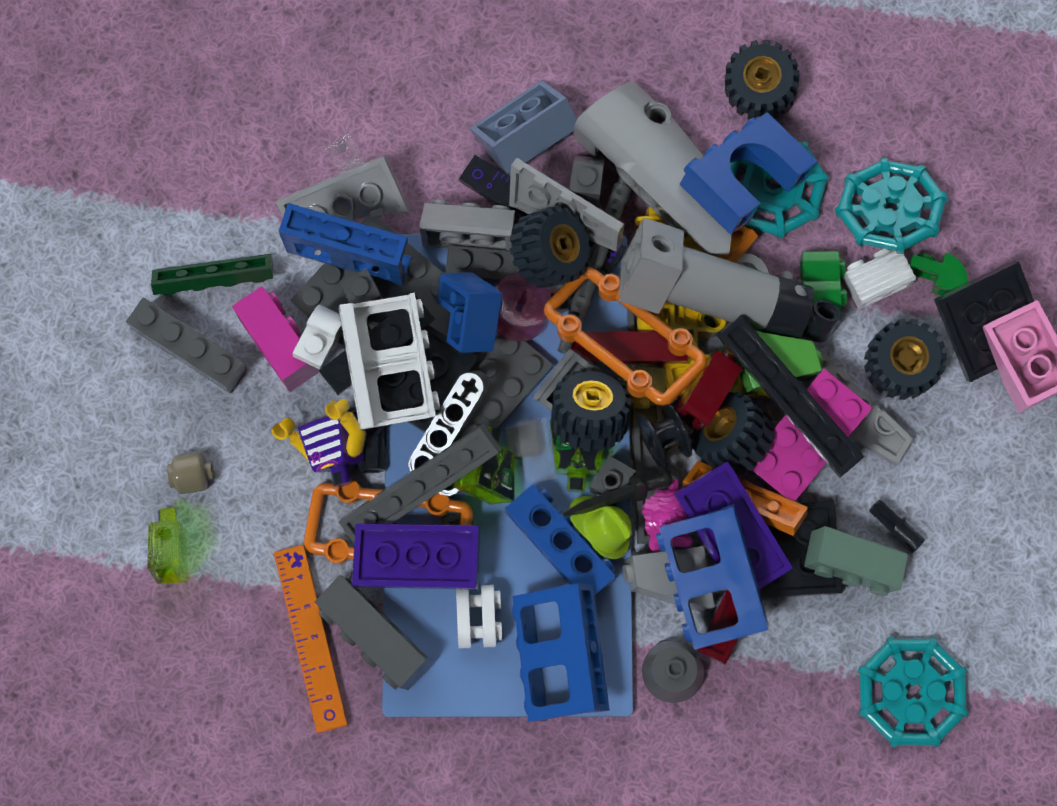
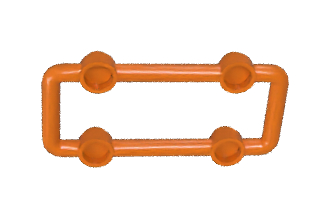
[544,267,707,406]
[304,479,473,565]

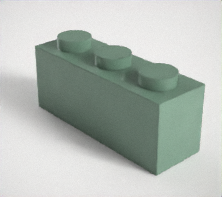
[804,526,908,596]

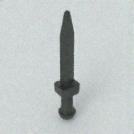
[563,470,673,516]

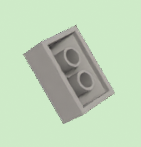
[419,200,515,251]

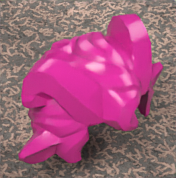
[642,479,694,553]

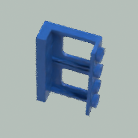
[278,203,411,286]
[656,504,769,650]
[512,583,610,722]

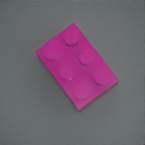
[232,286,319,393]

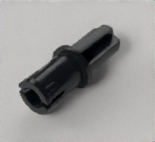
[869,500,925,554]

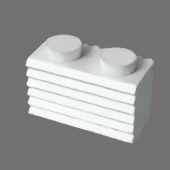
[842,249,916,310]

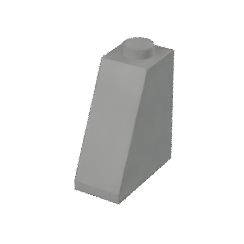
[623,546,715,612]

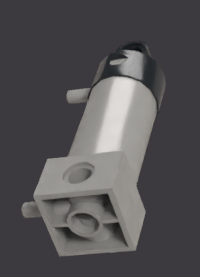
[618,218,841,343]

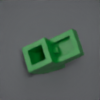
[908,252,968,296]

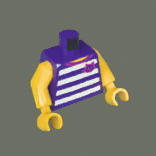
[271,399,367,487]

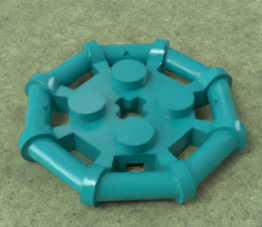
[730,141,829,239]
[835,157,949,254]
[857,636,970,748]

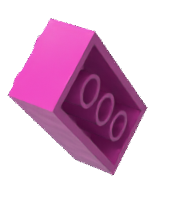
[753,369,872,501]

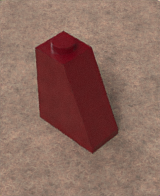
[674,350,742,431]

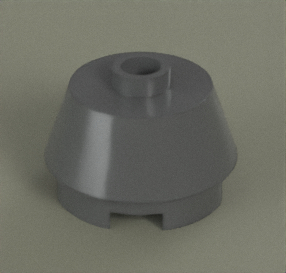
[642,640,704,703]

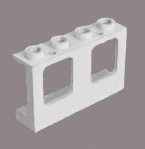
[339,293,440,430]

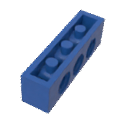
[505,484,616,598]

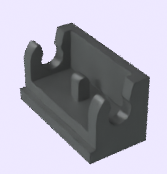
[533,348,601,412]

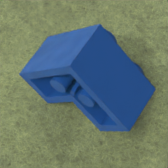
[437,272,503,353]

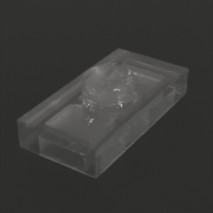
[517,417,557,484]

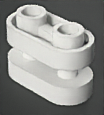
[456,584,502,649]

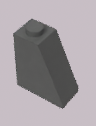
[570,155,605,208]

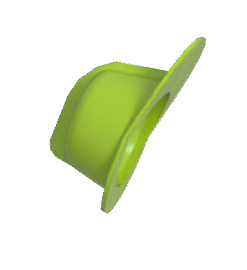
[569,496,632,560]

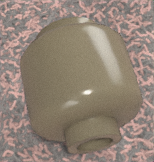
[167,452,214,494]

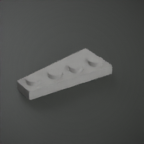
[276,155,410,220]
[509,158,624,252]
[802,351,913,466]

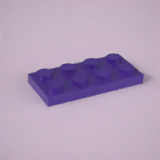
[673,461,793,589]
[352,524,481,590]

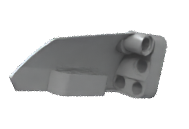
[574,81,732,255]

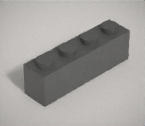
[126,297,248,394]
[315,575,434,690]

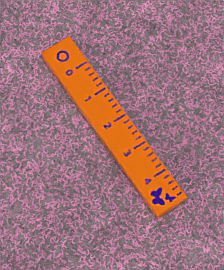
[274,545,348,734]

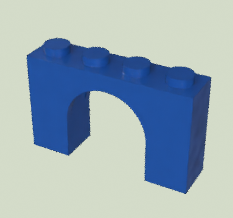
[680,112,818,235]

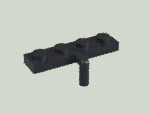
[319,295,435,396]

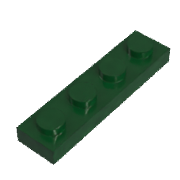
[151,254,273,295]

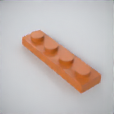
[683,461,808,536]

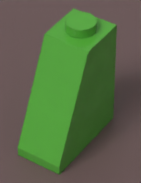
[736,331,823,395]

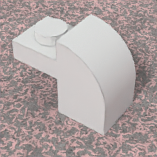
[293,304,343,369]

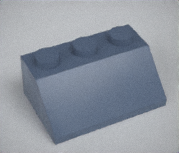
[470,80,577,175]

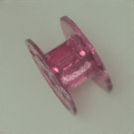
[495,274,551,342]

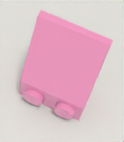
[983,300,1057,414]

